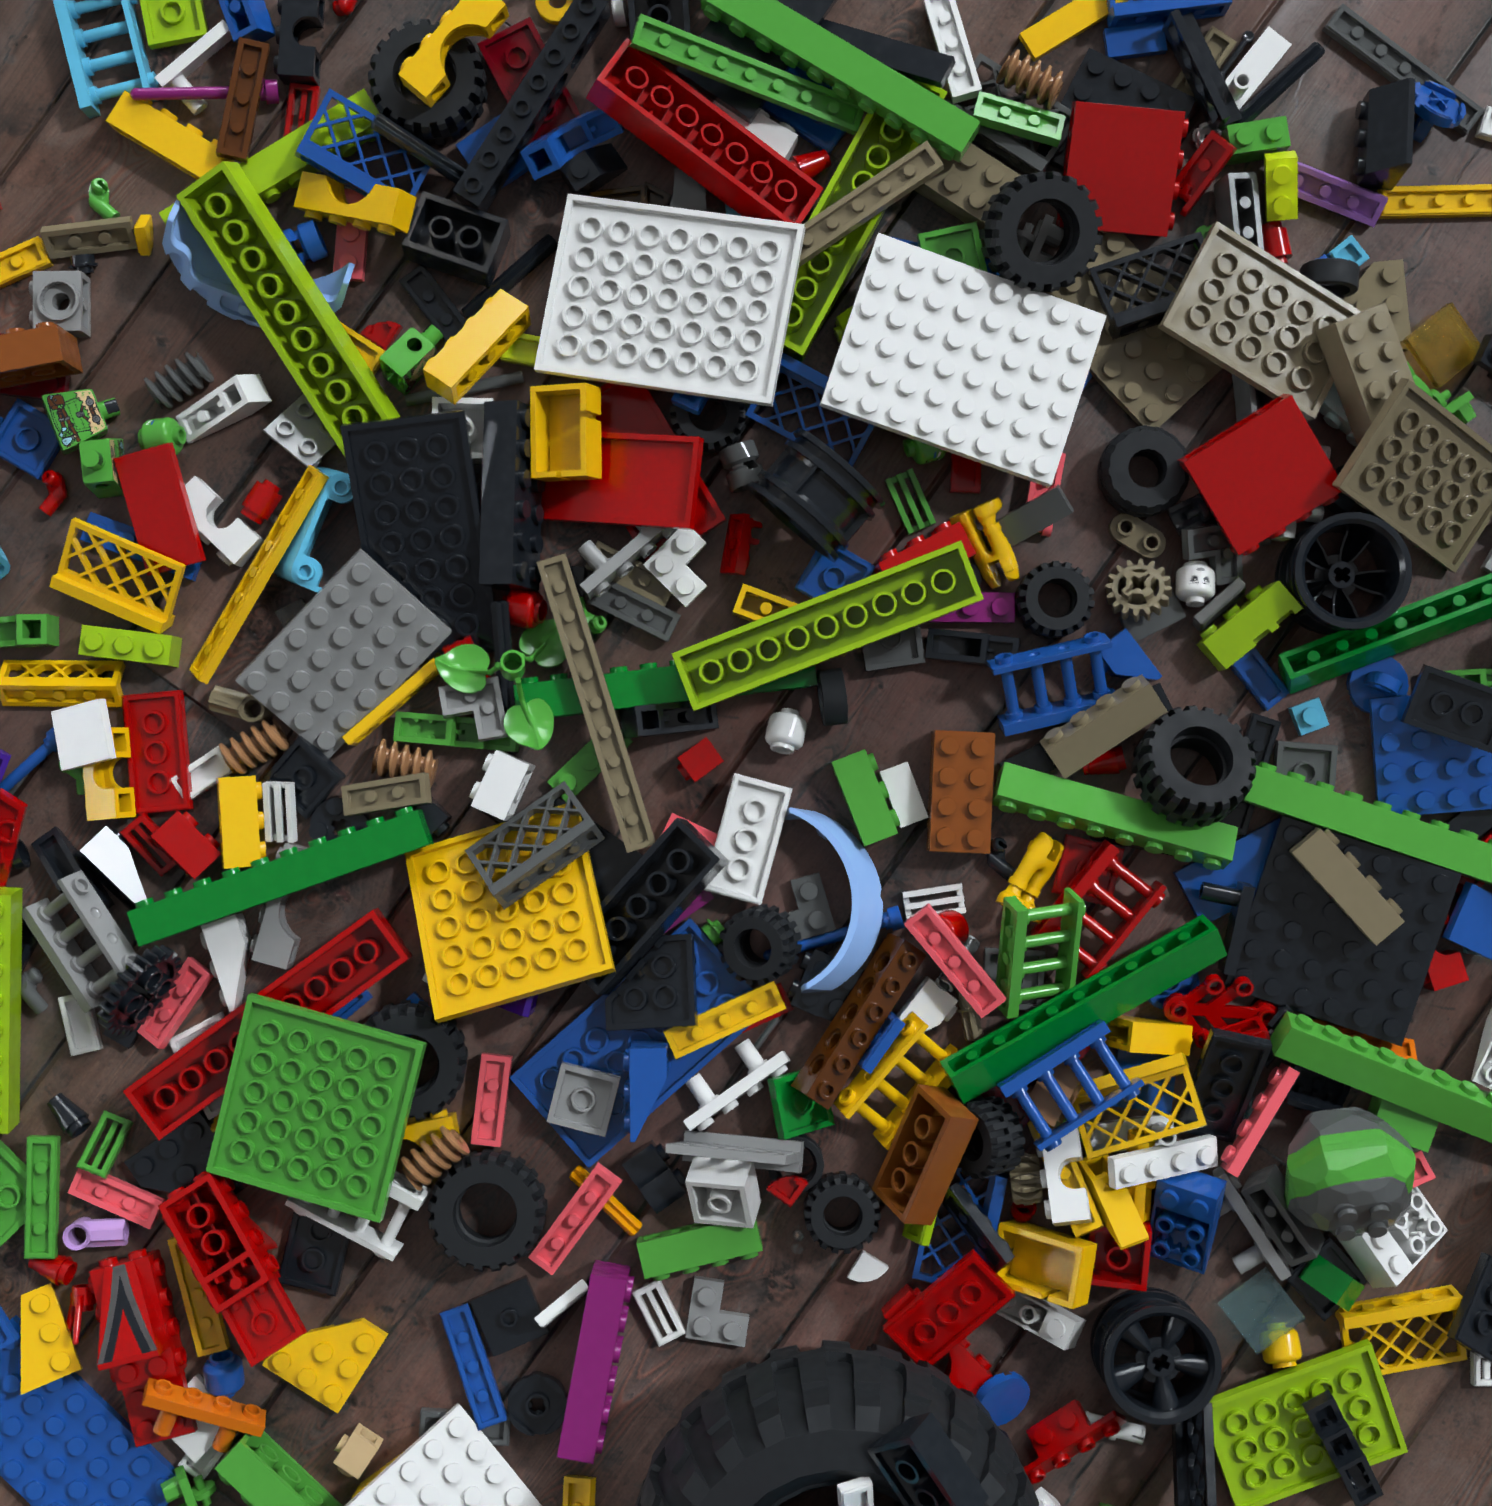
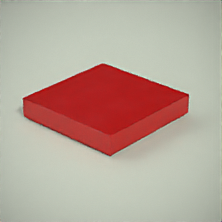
[1050,834,1125,906]

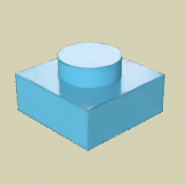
[1288,697,1329,736]

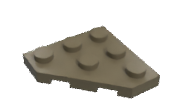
[1342,259,1412,351]

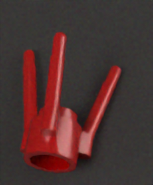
[66,1283,96,1345]

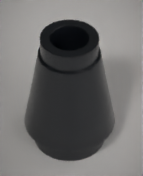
[47,1093,91,1139]

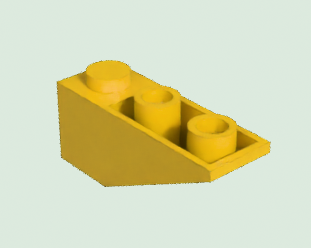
[1078,1155,1149,1250]

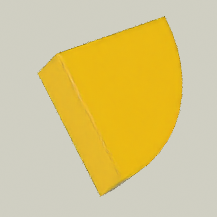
[133,214,153,256]

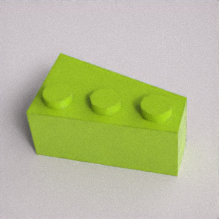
[1196,580,1303,671]

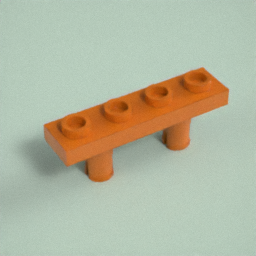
[142,1378,266,1453]

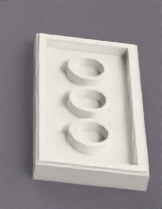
[704,773,792,905]

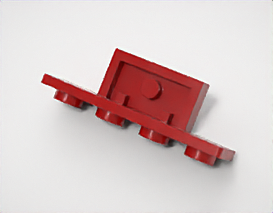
[1024,1399,1127,1484]

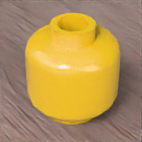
[1259,1322,1302,1369]

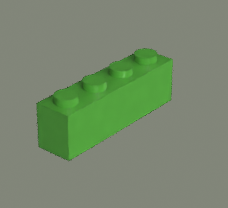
[636,1218,763,1281]

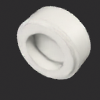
[611,0,629,27]

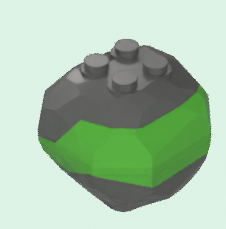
[1284,1107,1416,1241]

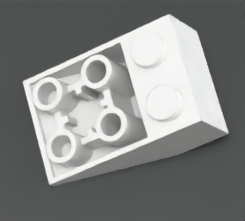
[1339,1187,1448,1288]

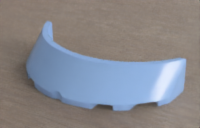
[162,200,355,327]
[785,807,883,993]

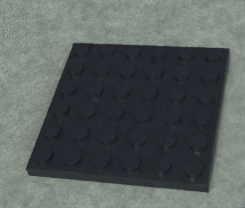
[1224,815,1462,1047]

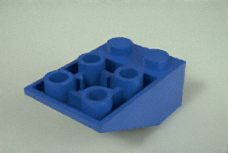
[623,1041,669,1142]
[1150,1171,1227,1274]

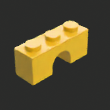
[82,727,136,821]

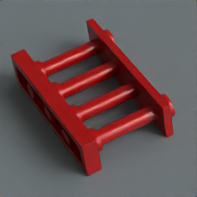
[1030,840,1167,979]

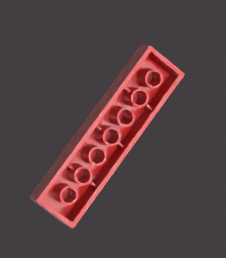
[586,38,824,224]

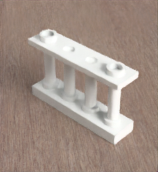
[285,1170,431,1262]

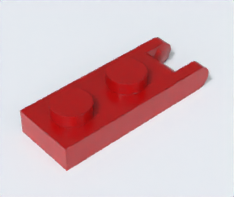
[1175,130,1237,217]

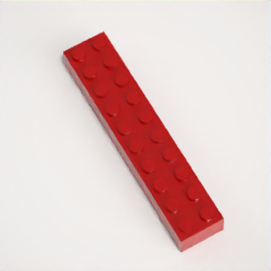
[123,908,413,1140]

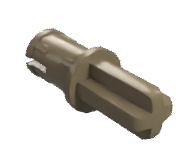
[955,987,983,1041]

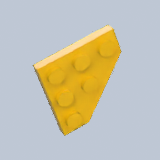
[262,1318,388,1414]

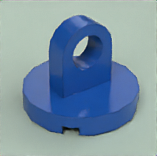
[1413,81,1466,143]
[1346,657,1409,713]

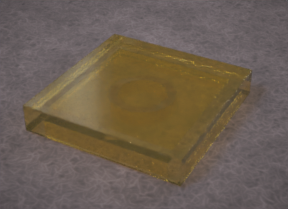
[1403,302,1480,388]

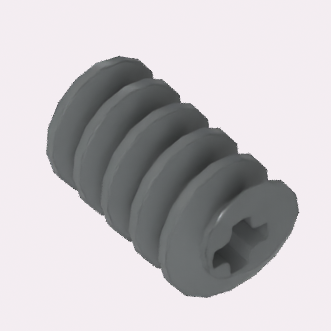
[143,351,214,409]

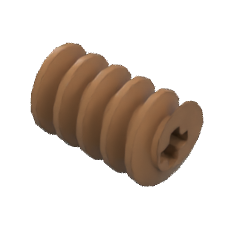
[996,49,1064,110]
[219,718,289,774]
[371,739,439,788]
[401,1125,470,1191]

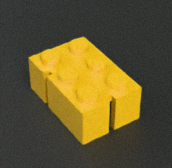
[530,382,602,482]
[997,1219,1098,1309]

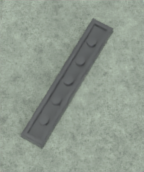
[1322,3,1485,137]

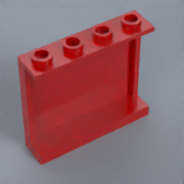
[1056,101,1189,237]
[1178,393,1341,556]

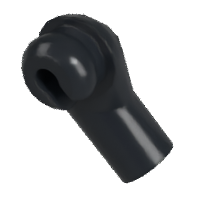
[986,837,1016,881]

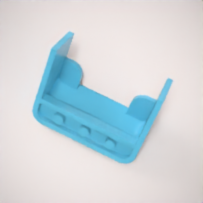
[274,467,353,593]

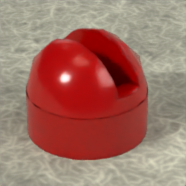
[1011,1202,1037,1223]

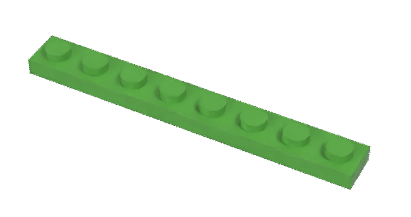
[629,14,864,135]

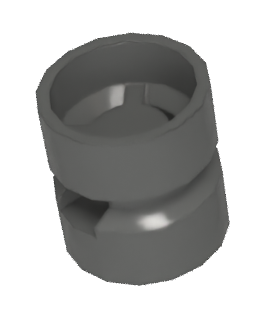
[718,440,764,493]

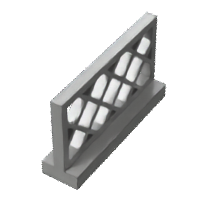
[665,1130,804,1173]

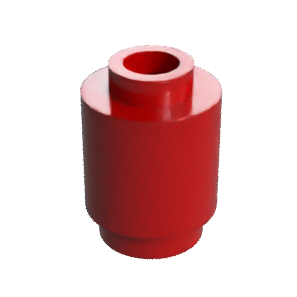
[1262,221,1293,264]
[240,479,283,525]

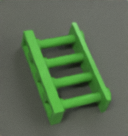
[996,887,1086,1019]

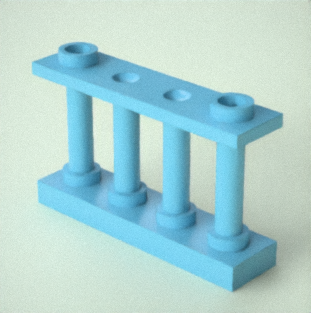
[53,0,160,119]

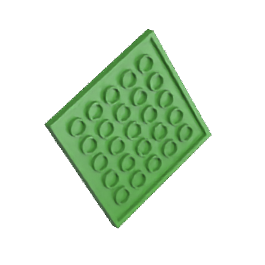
[206,993,427,1223]

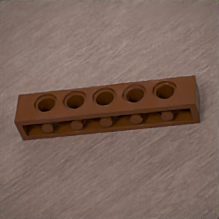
[791,933,926,1110]

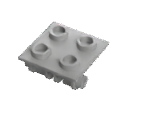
[263,394,336,468]

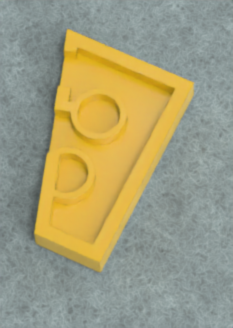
[21,1283,83,1395]

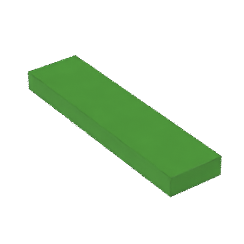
[24,1135,61,1259]

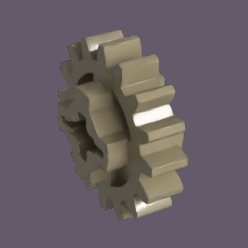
[1105,558,1172,622]

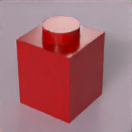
[676,737,724,783]

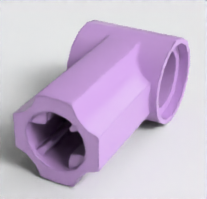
[62,1217,130,1251]

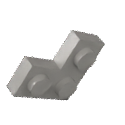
[438,676,508,742]
[685,1275,749,1347]

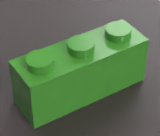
[830,749,901,847]

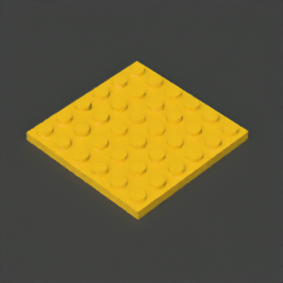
[405,804,616,1023]

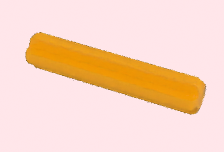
[569,1165,642,1236]

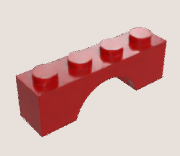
[881,1284,993,1396]

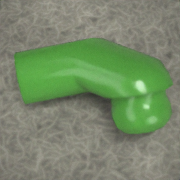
[580,597,607,634]

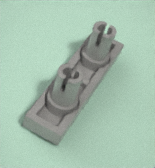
[578,526,677,600]
[1212,1166,1292,1281]

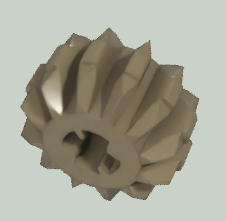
[1010,1153,1043,1206]

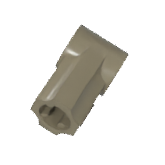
[208,685,273,724]

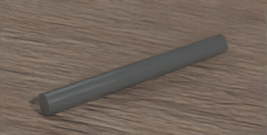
[405,371,524,406]

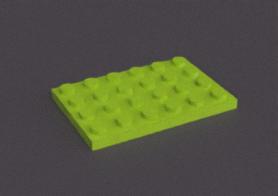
[1210,1339,1408,1506]

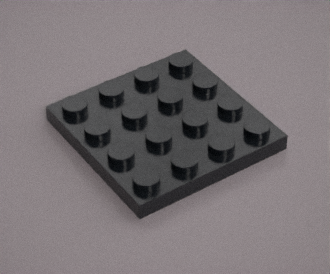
[1036,48,1197,170]

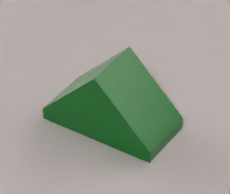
[1299,1254,1365,1311]

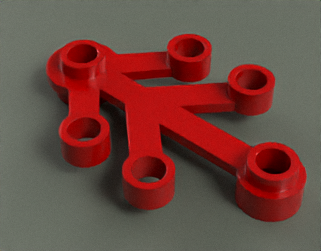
[1163,974,1278,1049]

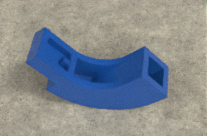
[520,108,625,180]

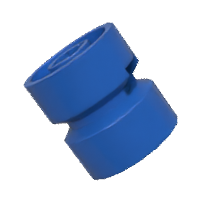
[282,219,329,266]

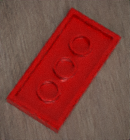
[113,443,206,576]
[122,690,194,814]
[883,1249,1015,1366]

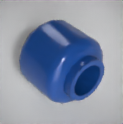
[203,1350,245,1398]

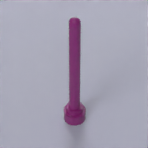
[130,79,279,104]

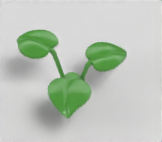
[435,619,566,750]

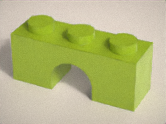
[78,625,182,668]

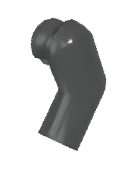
[21,968,49,1015]

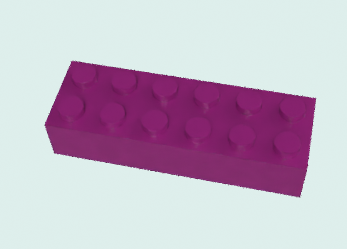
[557,1260,635,1464]

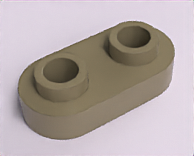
[1108,513,1166,559]

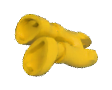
[949,497,1020,589]
[996,832,1064,924]

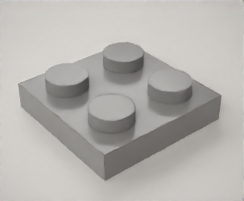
[546,1061,621,1137]

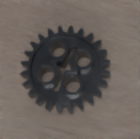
[97,944,182,1036]

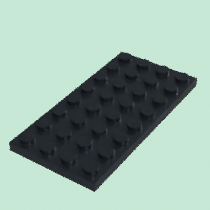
[340,410,495,660]

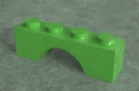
[0,614,59,648]

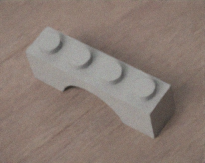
[250,843,309,970]

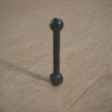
[1220,31,1254,80]

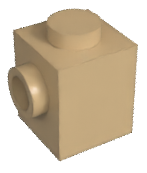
[333,1423,384,1479]

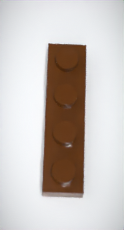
[216,37,270,163]

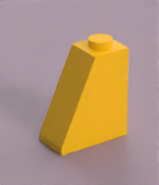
[1105,1015,1193,1056]

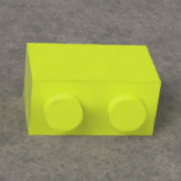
[1264,150,1298,221]

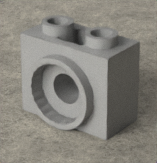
[29,271,91,338]

